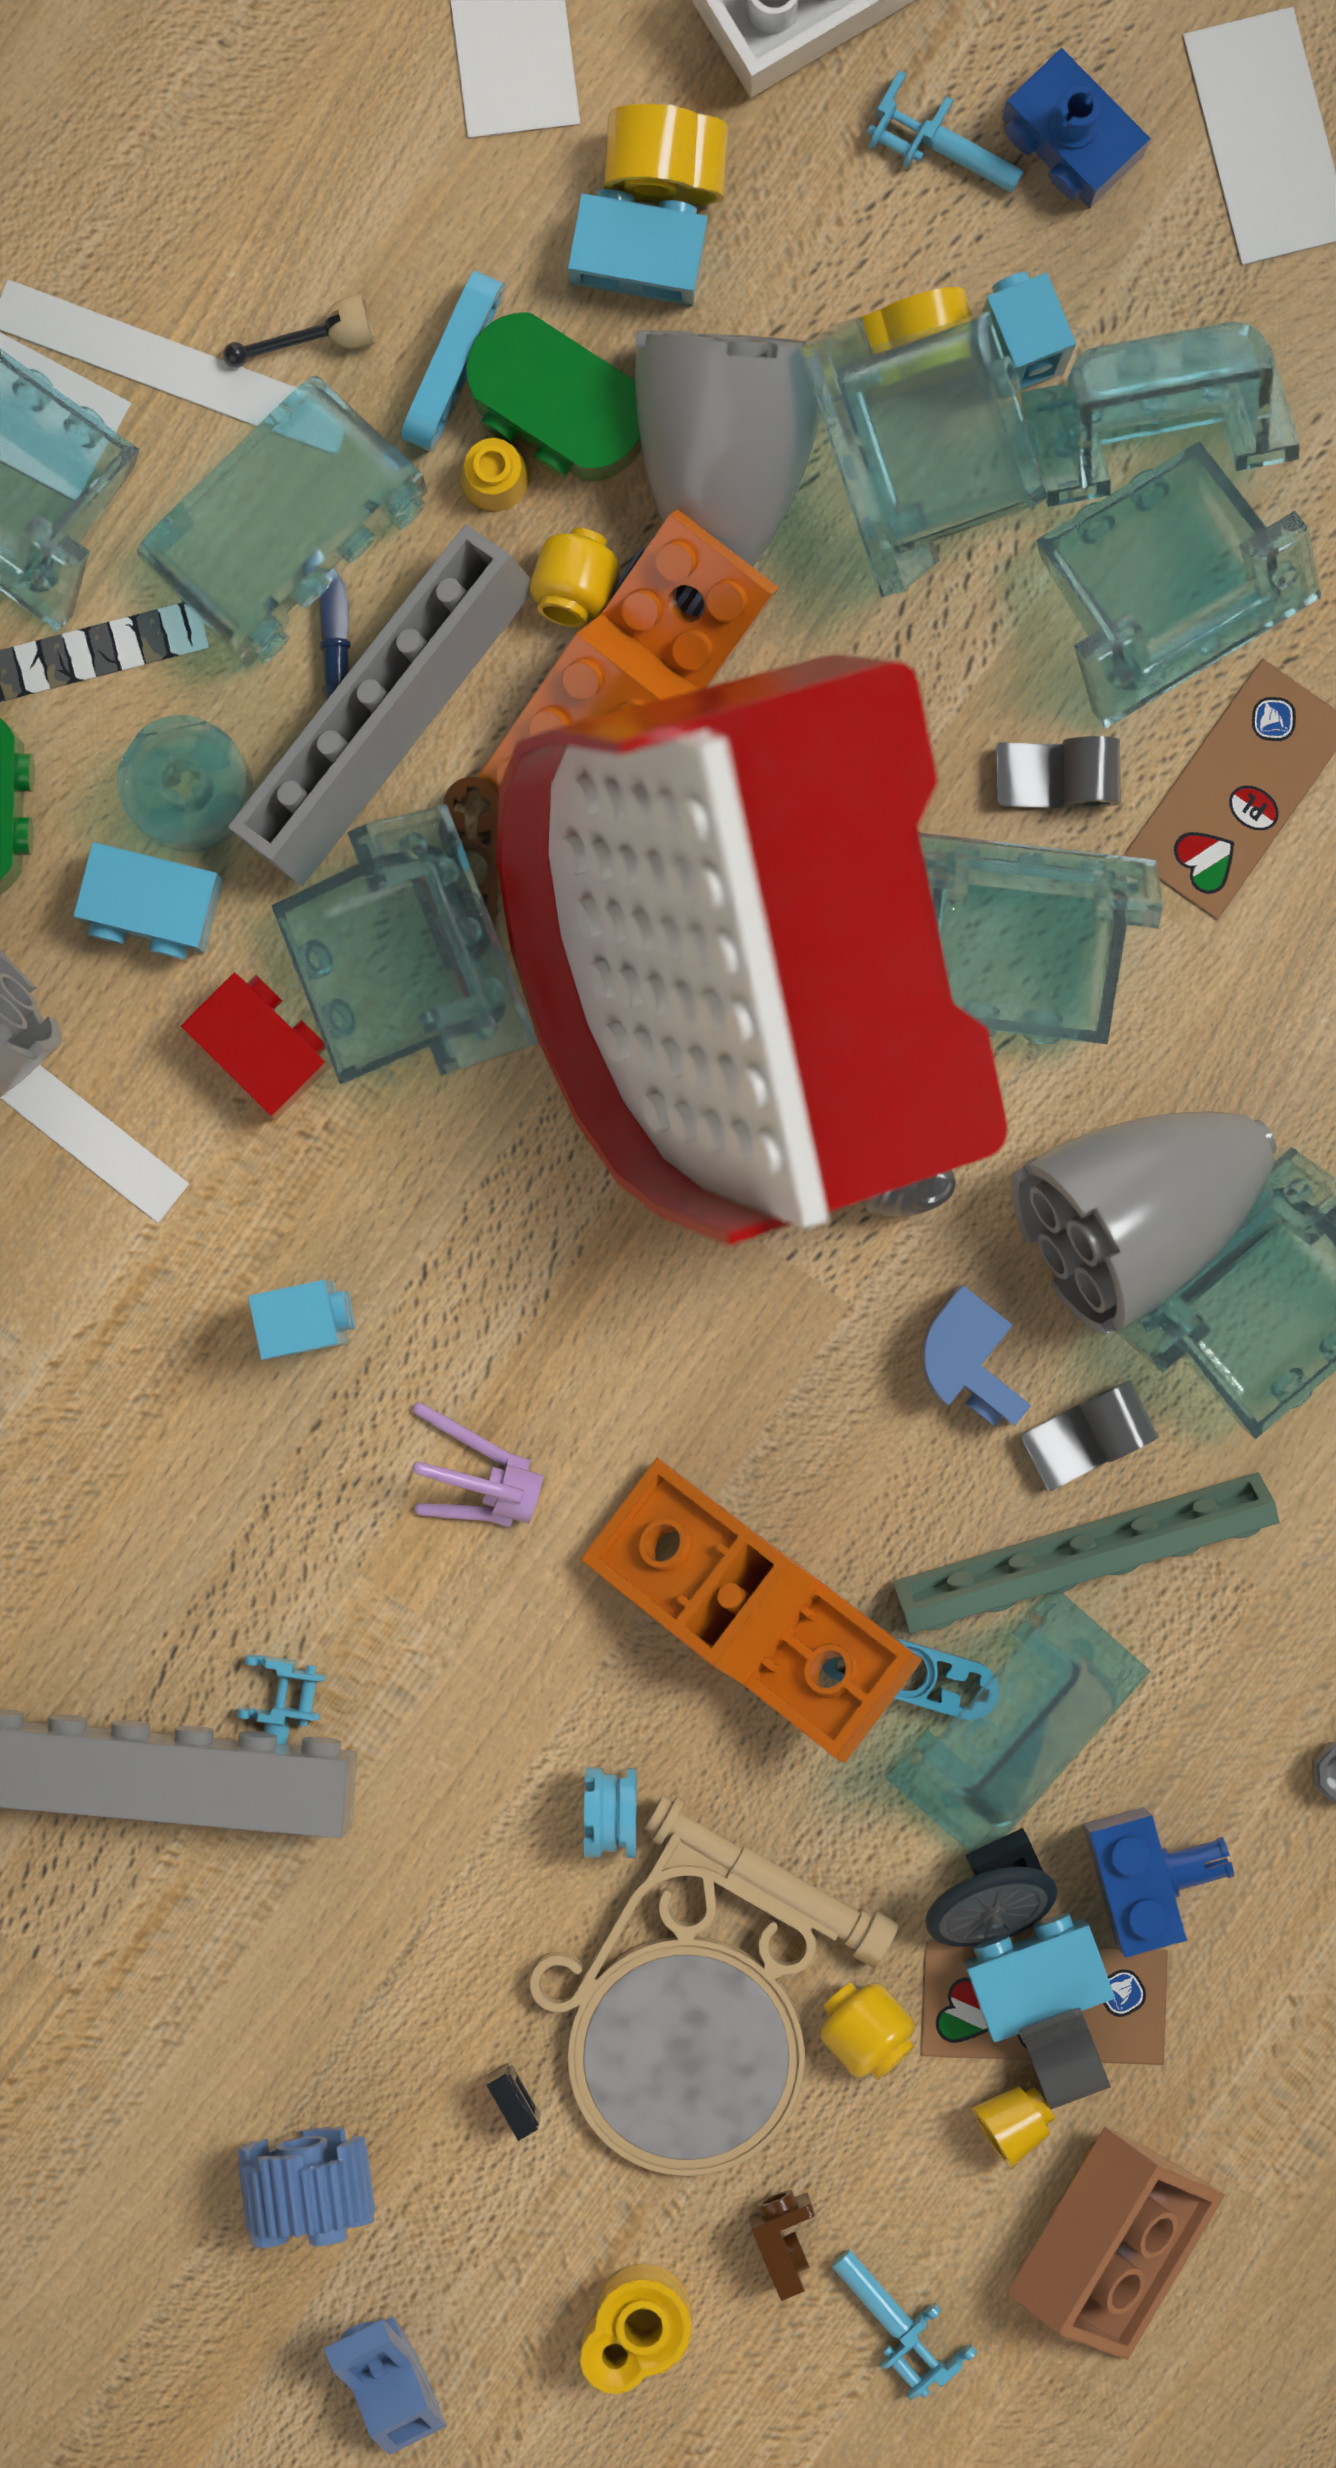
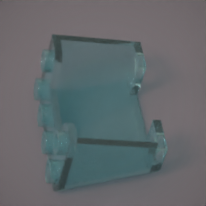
[137,375,428,668]

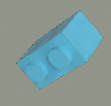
[568,189,707,306]
[978,271,1076,396]
[74,842,223,960]
[248,1280,356,1360]
[963,1913,1116,2043]

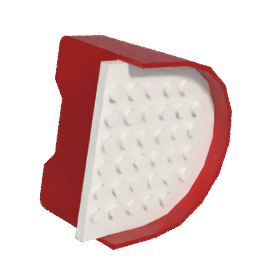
[496,654,1008,1246]

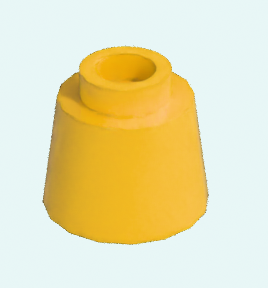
[459,438,530,512]
[971,2086,1055,2170]

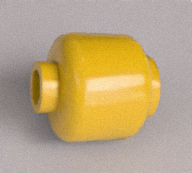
[530,527,621,628]
[820,1982,915,2081]

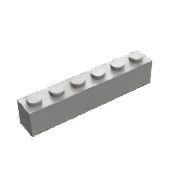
[228,524,531,887]
[0,1709,357,1838]

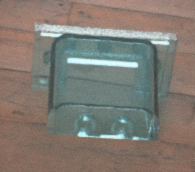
[800,311,1048,597]
[1021,322,1300,507]
[0,349,140,632]
[1036,441,1321,729]
[271,804,538,1085]
[919,832,1163,1044]
[1114,1147,1336,1440]
[885,1593,1151,1852]

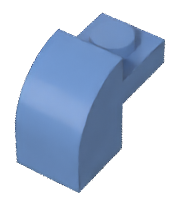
[921,1285,1031,1427]
[324,2317,447,2455]

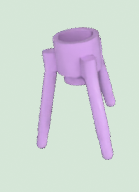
[413,1403,544,1527]

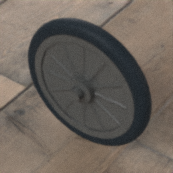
[925,1867,1057,1947]

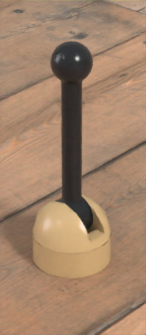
[223,293,376,368]

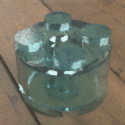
[117,715,253,852]

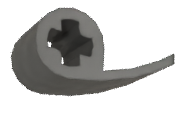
[996,736,1121,808]
[1022,1380,1159,1491]
[1019,2007,1111,2110]

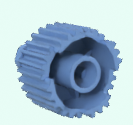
[238,2126,375,2248]

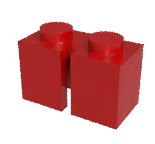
[180,972,330,1120]

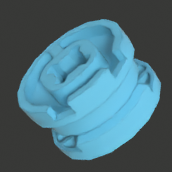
[584,1767,637,1858]

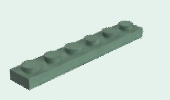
[893,1472,1280,1634]

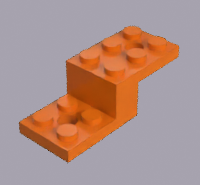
[478,509,779,792]
[580,1458,923,1764]

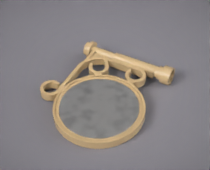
[530,1795,899,2176]

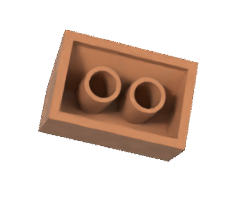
[1006,2127,1225,2360]

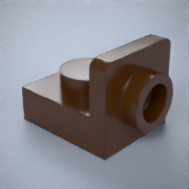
[749,2190,815,2301]

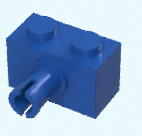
[1002,47,1151,208]
[1083,1807,1234,1958]

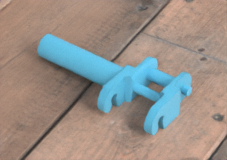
[867,70,1024,193]
[237,1654,326,1745]
[831,2249,977,2400]

